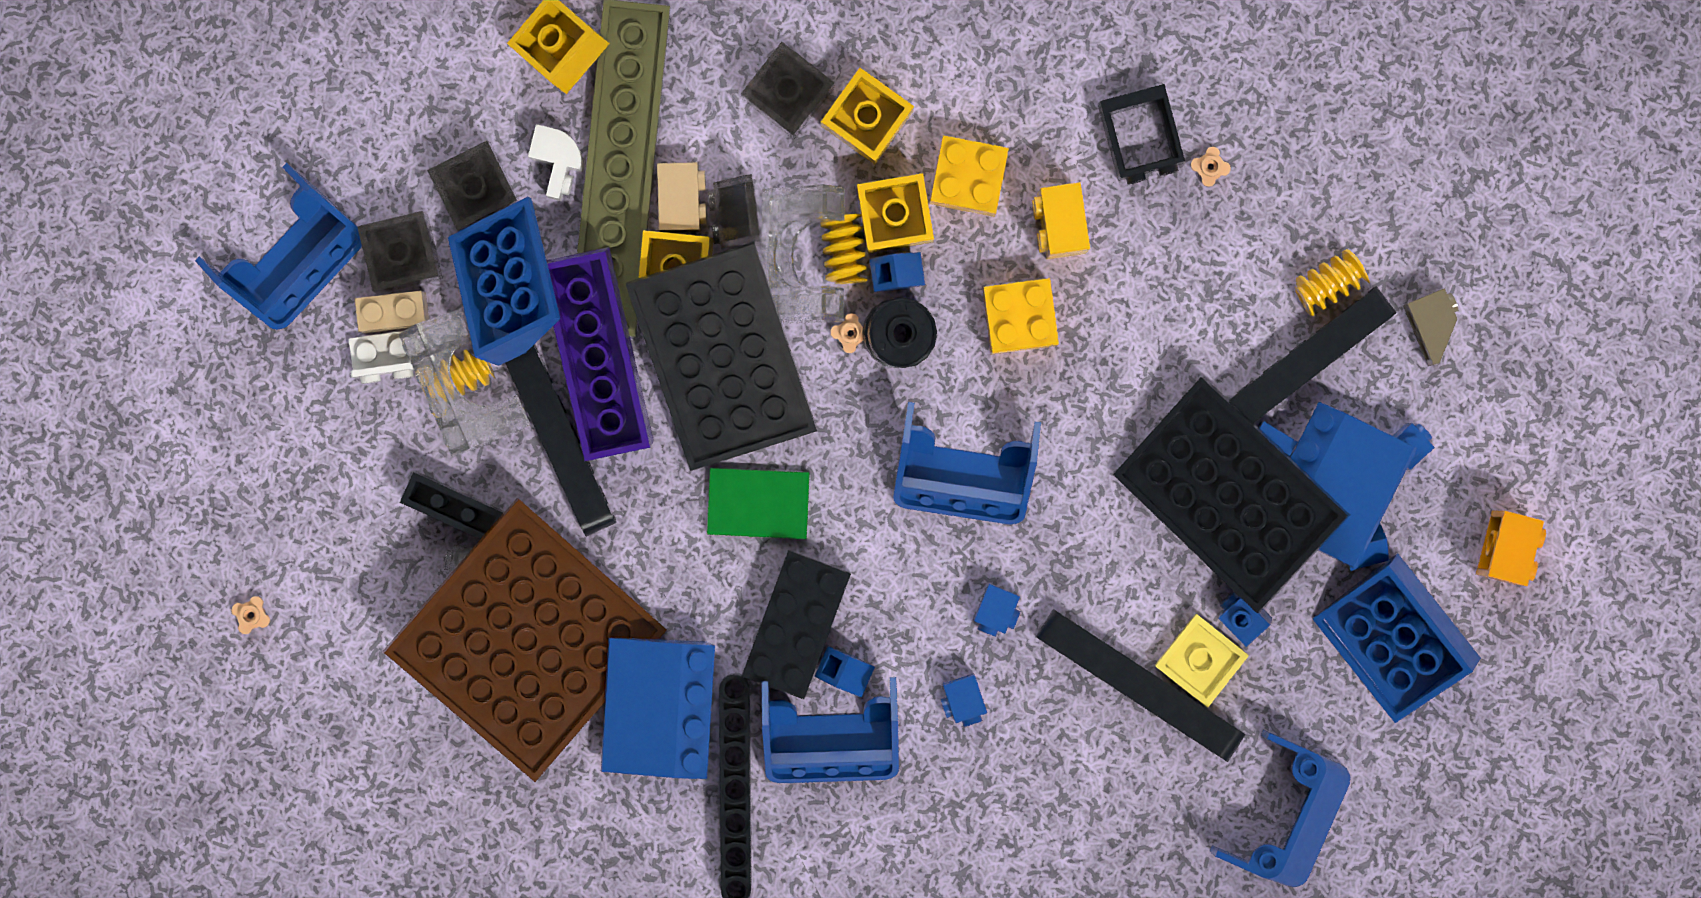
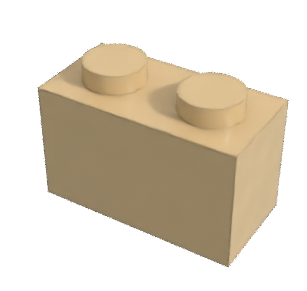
[657,162,707,233]
[355,291,430,333]

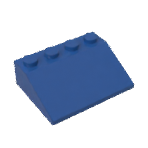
[448,196,560,366]
[1291,402,1417,569]
[1313,553,1481,723]
[600,638,715,779]

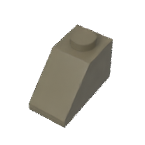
[1403,288,1458,366]

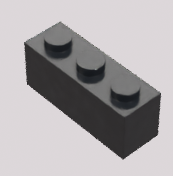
[399,472,505,539]

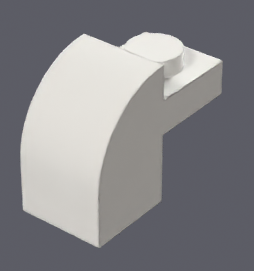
[528,124,583,201]

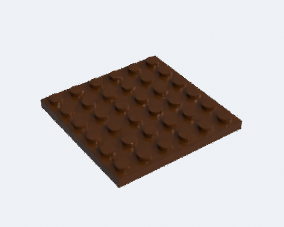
[382,498,667,782]

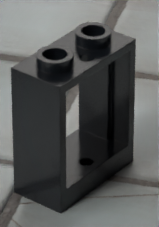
[1098,84,1185,185]

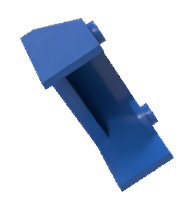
[195,162,364,330]
[893,402,1041,525]
[762,677,899,783]
[1210,729,1351,887]

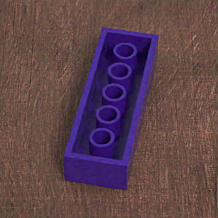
[546,247,654,461]

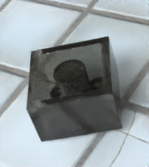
[741,42,835,140]
[427,141,519,231]
[357,211,443,294]

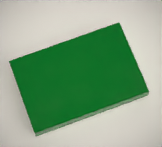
[707,468,810,539]

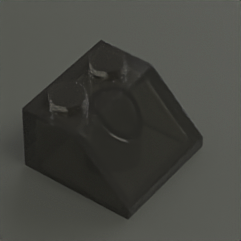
[708,174,762,251]

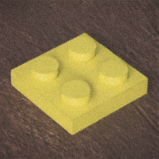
[1154,614,1249,708]

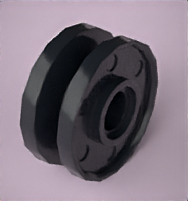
[862,298,937,368]

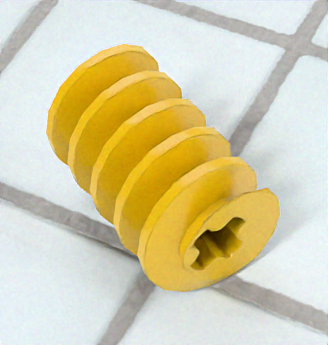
[820,214,868,284]
[1295,249,1370,317]
[420,349,495,407]

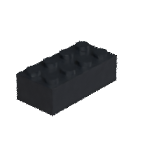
[742,550,851,699]

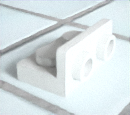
[349,330,421,384]

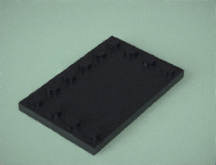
[626,242,817,471]
[1113,377,1350,613]

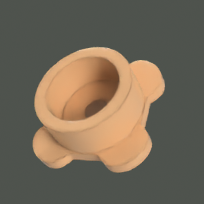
[1191,147,1231,187]
[831,313,864,353]
[232,596,270,634]

